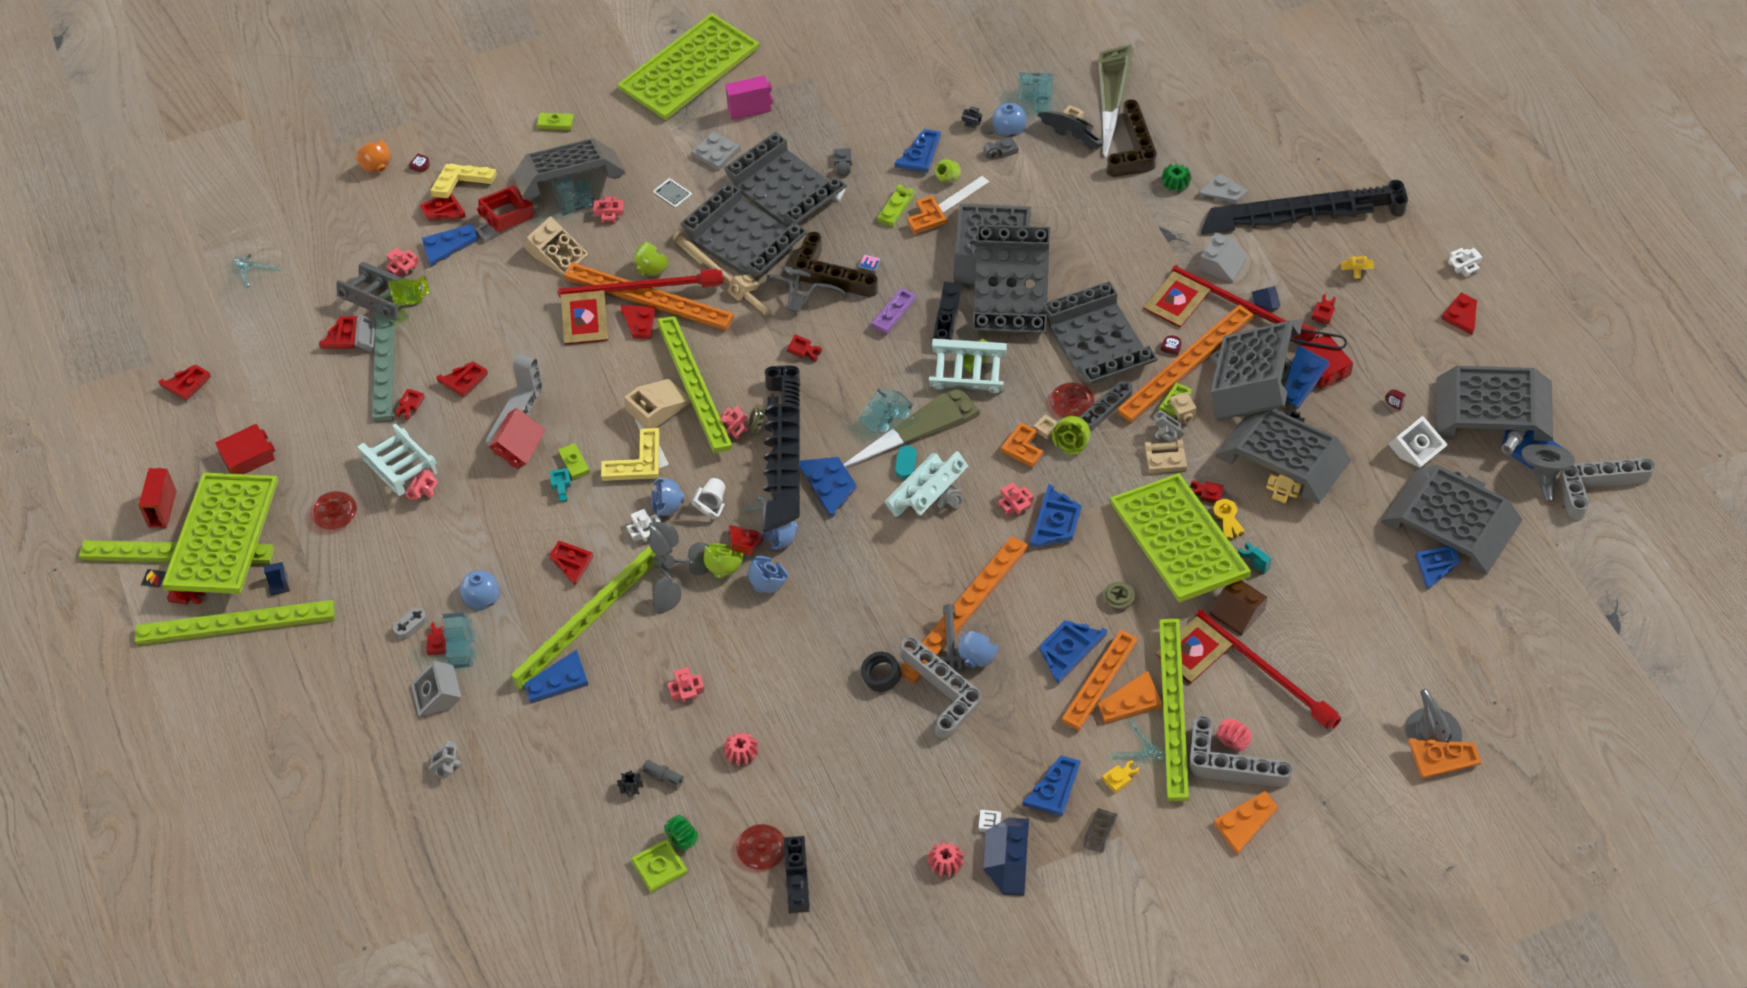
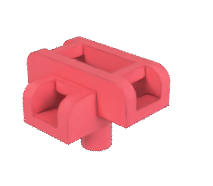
[593,196,624,223]
[386,248,419,277]
[720,406,748,439]
[405,469,438,500]
[998,482,1034,515]
[667,667,705,702]

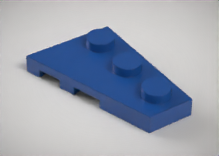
[895,129,941,173]
[421,224,478,267]
[1285,345,1330,409]
[524,650,588,704]
[1023,755,1081,817]

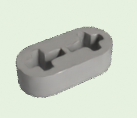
[393,607,427,640]

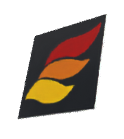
[141,569,166,587]

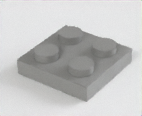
[692,131,740,171]

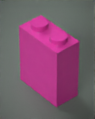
[725,75,773,120]

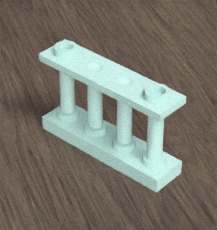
[929,339,1007,393]
[357,424,438,496]
[884,451,968,517]

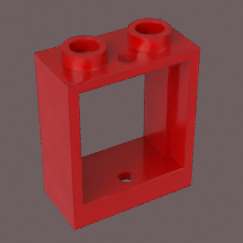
[477,185,533,233]

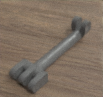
[941,604,962,671]

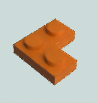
[907,195,947,235]
[1001,422,1043,468]

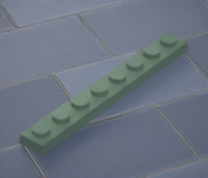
[373,313,395,422]

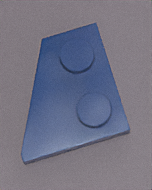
[1415,546,1460,589]

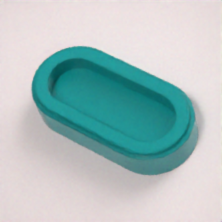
[895,445,917,479]

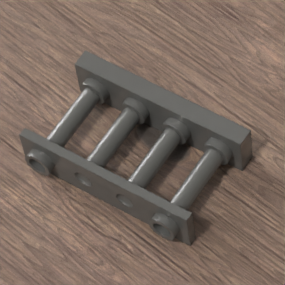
[336,262,422,322]

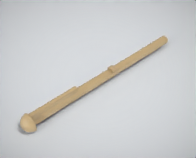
[673,231,771,316]

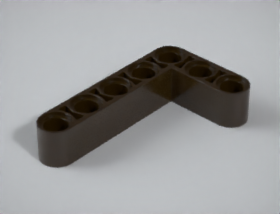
[1106,99,1157,177]
[793,232,878,297]

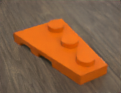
[1097,671,1162,724]
[1408,738,1482,779]
[1213,791,1278,855]

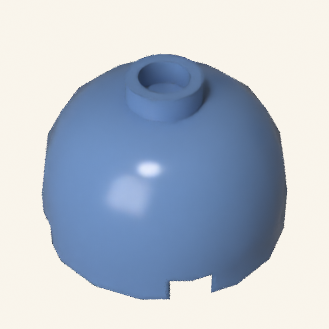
[992,103,1026,137]
[651,478,684,516]
[762,521,798,550]
[748,556,788,593]
[460,570,500,610]
[958,631,999,669]

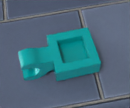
[549,468,571,502]
[1238,542,1272,574]

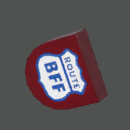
[409,153,430,172]
[1161,335,1182,355]
[1385,389,1406,410]

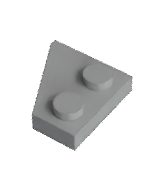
[1198,173,1248,204]

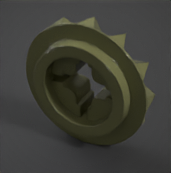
[748,404,765,434]
[1103,582,1135,610]

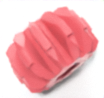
[1216,718,1252,752]
[723,731,758,767]
[928,841,964,878]

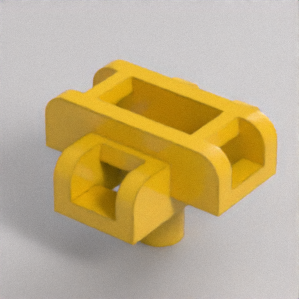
[1341,256,1374,278]
[1266,473,1302,504]

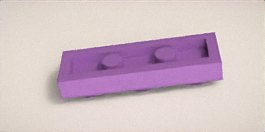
[872,288,916,335]

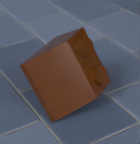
[1210,580,1267,636]

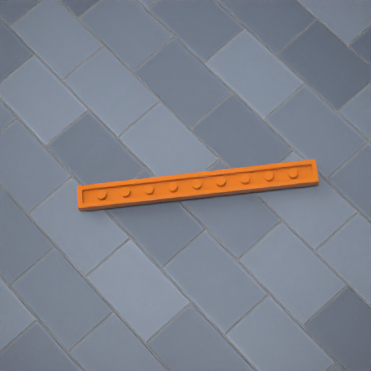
[564,262,734,331]
[1117,305,1253,423]
[901,536,1028,684]

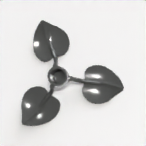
[766,266,846,312]
[649,522,709,613]

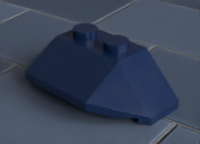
[983,817,1029,896]

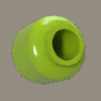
[935,159,961,183]

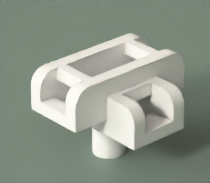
[1448,248,1482,277]
[626,509,660,542]

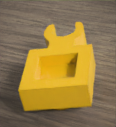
[1102,760,1139,794]

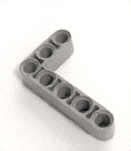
[486,353,542,449]
[1558,458,1656,521]
[899,637,981,739]
[1189,715,1293,787]

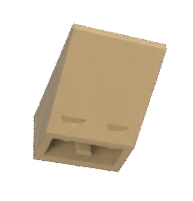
[522,216,588,276]
[624,379,691,428]

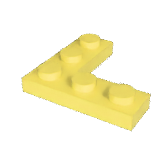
[430,163,497,198]
[601,428,660,481]

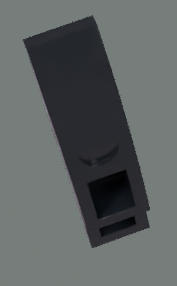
[1037,111,1104,149]
[932,282,962,341]
[784,836,810,914]

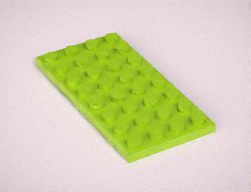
[617,13,760,120]
[162,473,278,594]
[1110,473,1251,603]

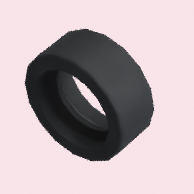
[861,651,901,692]

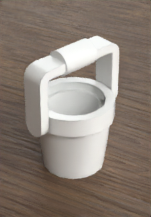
[691,478,725,520]

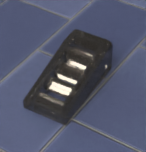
[1084,808,1118,853]

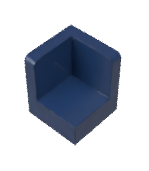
[1252,286,1280,311]
[263,562,290,595]

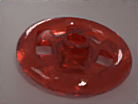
[1050,382,1095,417]
[311,491,357,530]
[736,824,785,870]

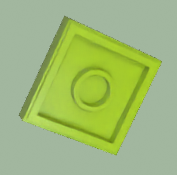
[631,838,688,894]

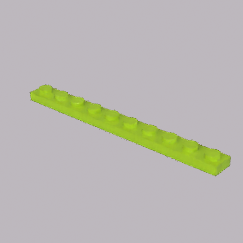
[657,316,732,453]
[79,540,274,565]
[511,546,656,690]
[135,600,335,646]
[1159,619,1189,802]

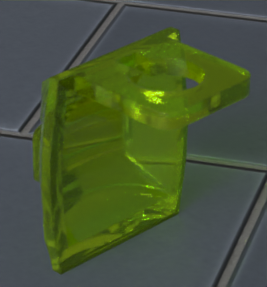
[388,276,430,305]

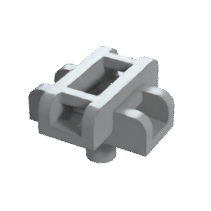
[1153,411,1184,443]
[936,484,963,508]
[429,741,461,779]

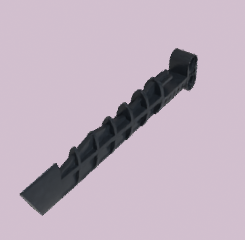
[1201,180,1408,234]
[762,365,800,532]

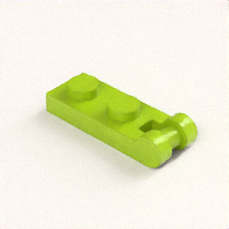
[877,184,916,227]

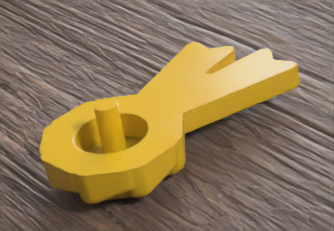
[1213,499,1244,540]

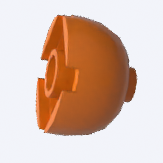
[355,140,391,173]

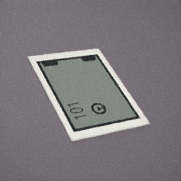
[652,178,693,207]

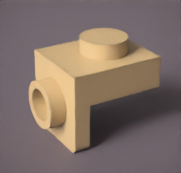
[728,274,759,301]
[1170,392,1197,424]

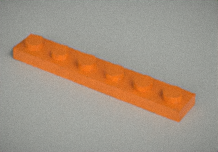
[1062,630,1138,731]

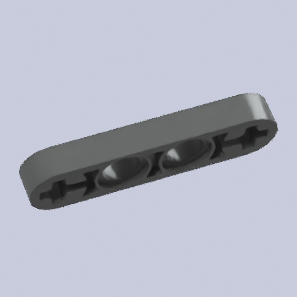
[1080,381,1132,431]

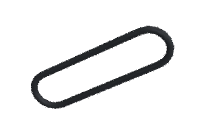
[1290,328,1347,350]

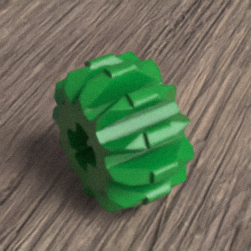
[1161,163,1192,192]
[664,814,699,851]

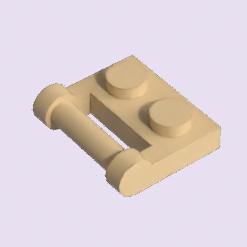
[1144,439,1187,474]

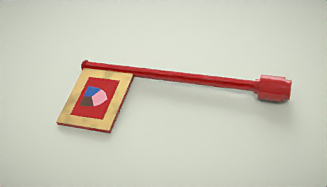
[1144,265,1320,342]
[557,268,723,345]
[1156,609,1342,730]

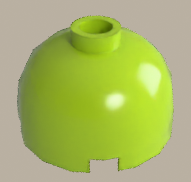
[633,242,669,277]
[1052,416,1091,455]
[704,543,744,578]

